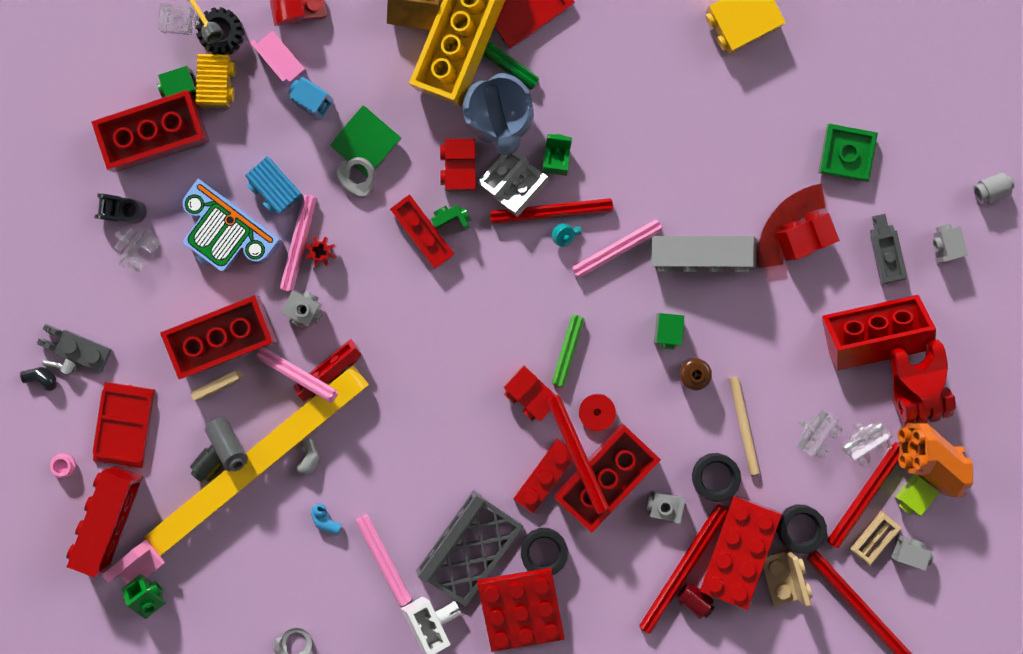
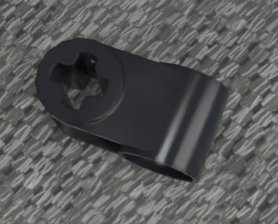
[94,193,147,223]

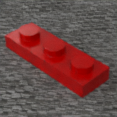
[390,194,455,269]
[294,339,362,402]
[513,438,573,514]

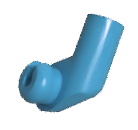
[311,503,342,536]

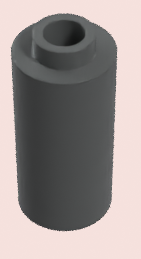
[205,418,248,471]

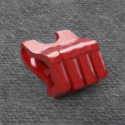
[890,340,956,426]

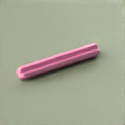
[280,195,317,292]
[572,220,662,278]
[256,347,338,403]
[356,514,411,606]

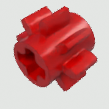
[306,237,336,267]

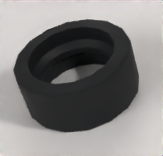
[692,453,741,502]
[777,504,827,553]
[521,528,568,575]

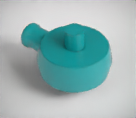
[552,224,582,247]

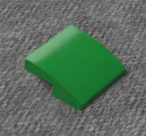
[330,105,401,178]

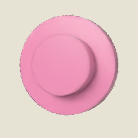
[50,453,76,478]

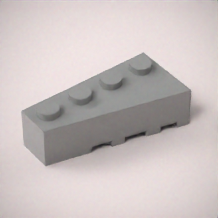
[652,236,757,272]

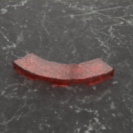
[757,183,825,268]

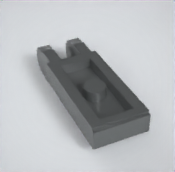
[37,324,112,372]

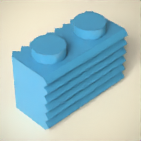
[288,76,333,120]
[245,156,304,215]

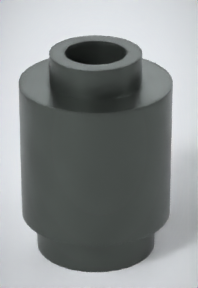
[190,444,223,482]

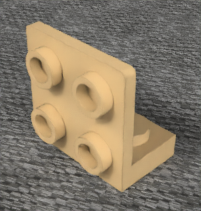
[763,549,813,607]

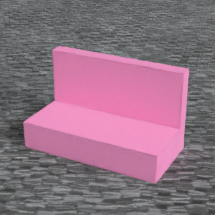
[250,31,306,86]
[102,540,165,584]

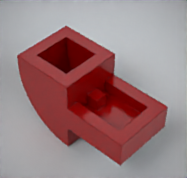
[270,0,327,26]

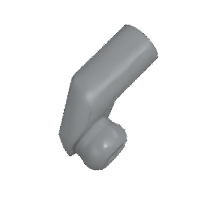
[297,438,320,475]

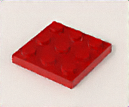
[477,568,565,652]

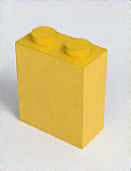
[705,0,786,55]

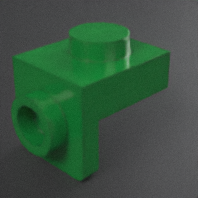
[542,134,572,176]
[431,205,471,230]

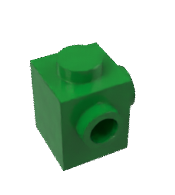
[121,574,165,619]

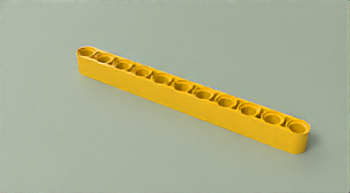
[143,365,369,556]

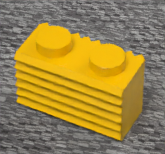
[196,54,236,109]

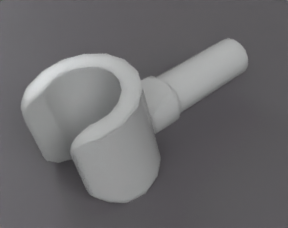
[42,358,80,374]

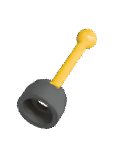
[187,0,224,44]

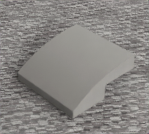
[477,151,550,217]

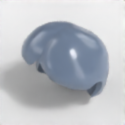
[462,73,534,155]

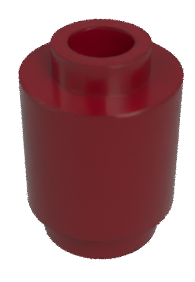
[676,583,714,619]

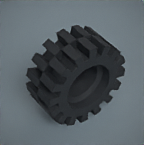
[196,7,245,55]

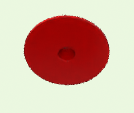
[579,394,616,431]

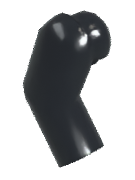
[20,367,57,391]

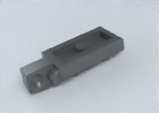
[870,214,907,285]

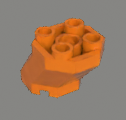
[897,422,973,498]

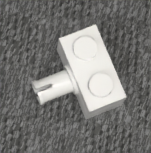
[400,597,461,654]

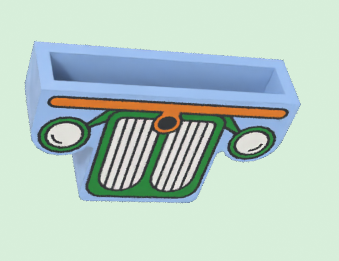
[183,179,282,272]

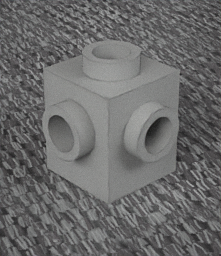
[281,290,323,329]

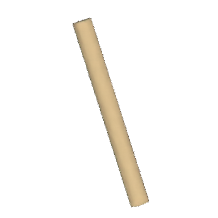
[729,376,760,475]

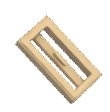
[190,370,243,401]
[849,511,902,566]

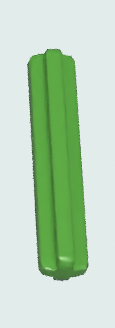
[552,315,584,387]

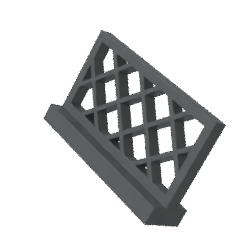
[416,490,523,607]

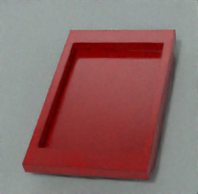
[495,0,575,49]
[93,382,155,468]

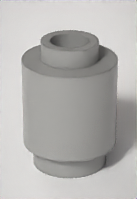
[973,172,1014,204]

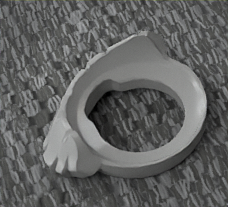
[337,157,376,197]
[273,627,313,654]

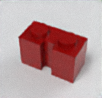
[440,139,476,191]
[776,211,840,261]
[503,365,555,422]

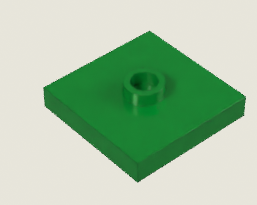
[818,124,878,182]

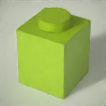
[895,475,940,516]

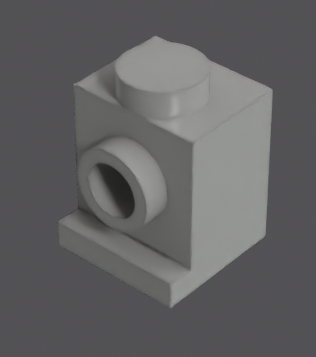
[933,224,968,263]
[645,490,685,524]
[891,534,934,571]

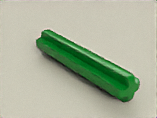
[483,41,539,89]

